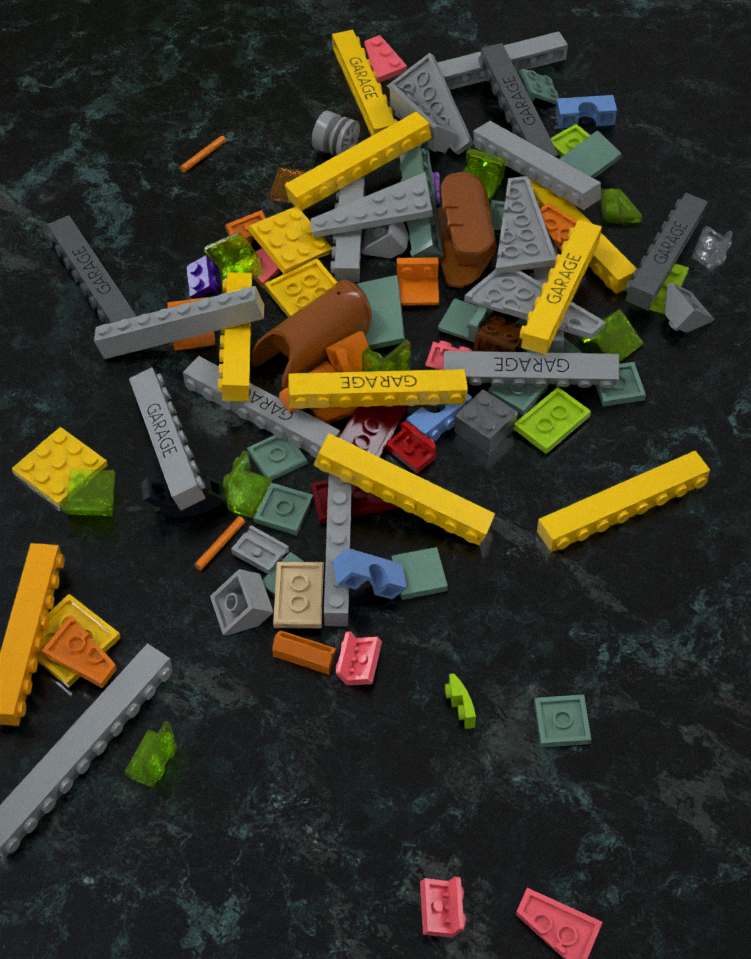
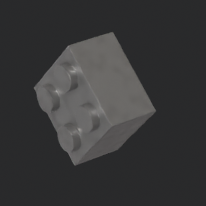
[455,390,518,455]

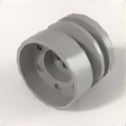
[312,110,360,156]

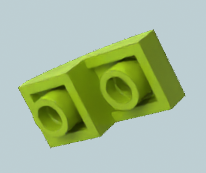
[445,674,476,729]

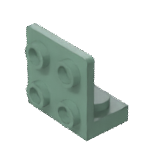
[518,68,559,104]
[438,299,493,343]

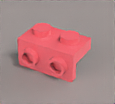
[336,631,382,685]
[420,877,466,938]

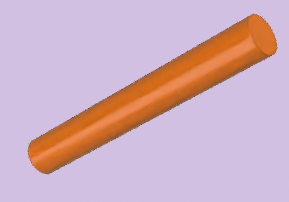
[180,136,226,173]
[194,516,245,570]

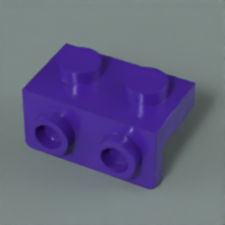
[186,255,222,299]

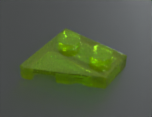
[600,189,642,223]

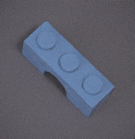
[556,95,617,128]
[406,394,472,442]
[333,548,407,599]

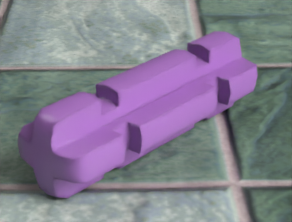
[432,172,440,205]

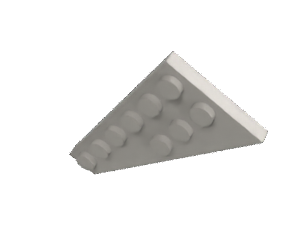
[387,53,474,155]
[464,269,605,340]

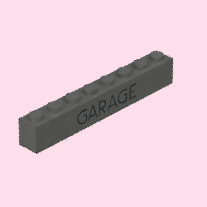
[478,43,558,158]
[625,193,708,311]
[47,215,137,324]

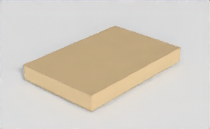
[273,562,324,628]

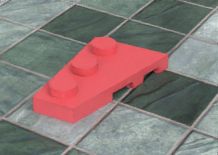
[364,35,407,83]

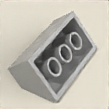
[390,83,458,153]

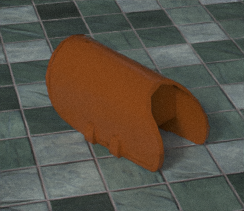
[437,172,498,288]
[250,280,372,391]

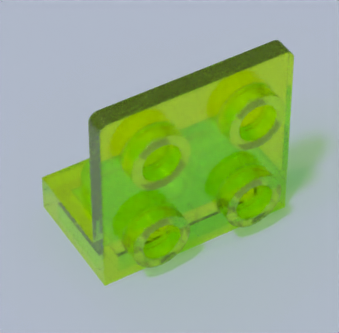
[463,148,505,201]
[204,232,261,286]
[579,309,643,362]
[362,339,411,372]
[223,450,272,518]
[61,469,115,516]
[124,721,177,787]

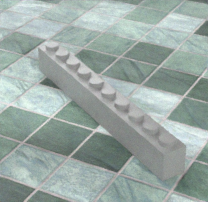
[0,643,173,859]

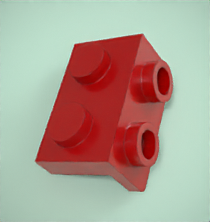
[386,421,436,474]

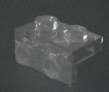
[692,226,733,270]

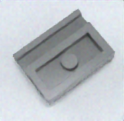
[231,525,289,574]

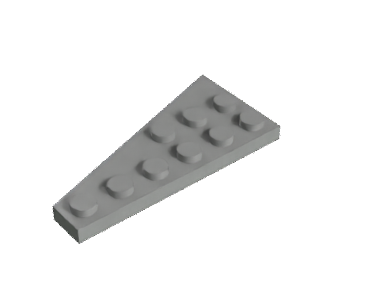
[311,172,433,238]
[495,176,556,274]

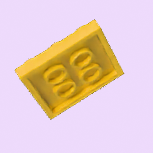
[248,206,332,274]
[265,259,337,317]
[12,427,108,508]
[37,594,121,687]

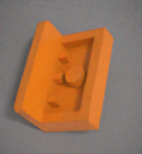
[225,210,266,248]

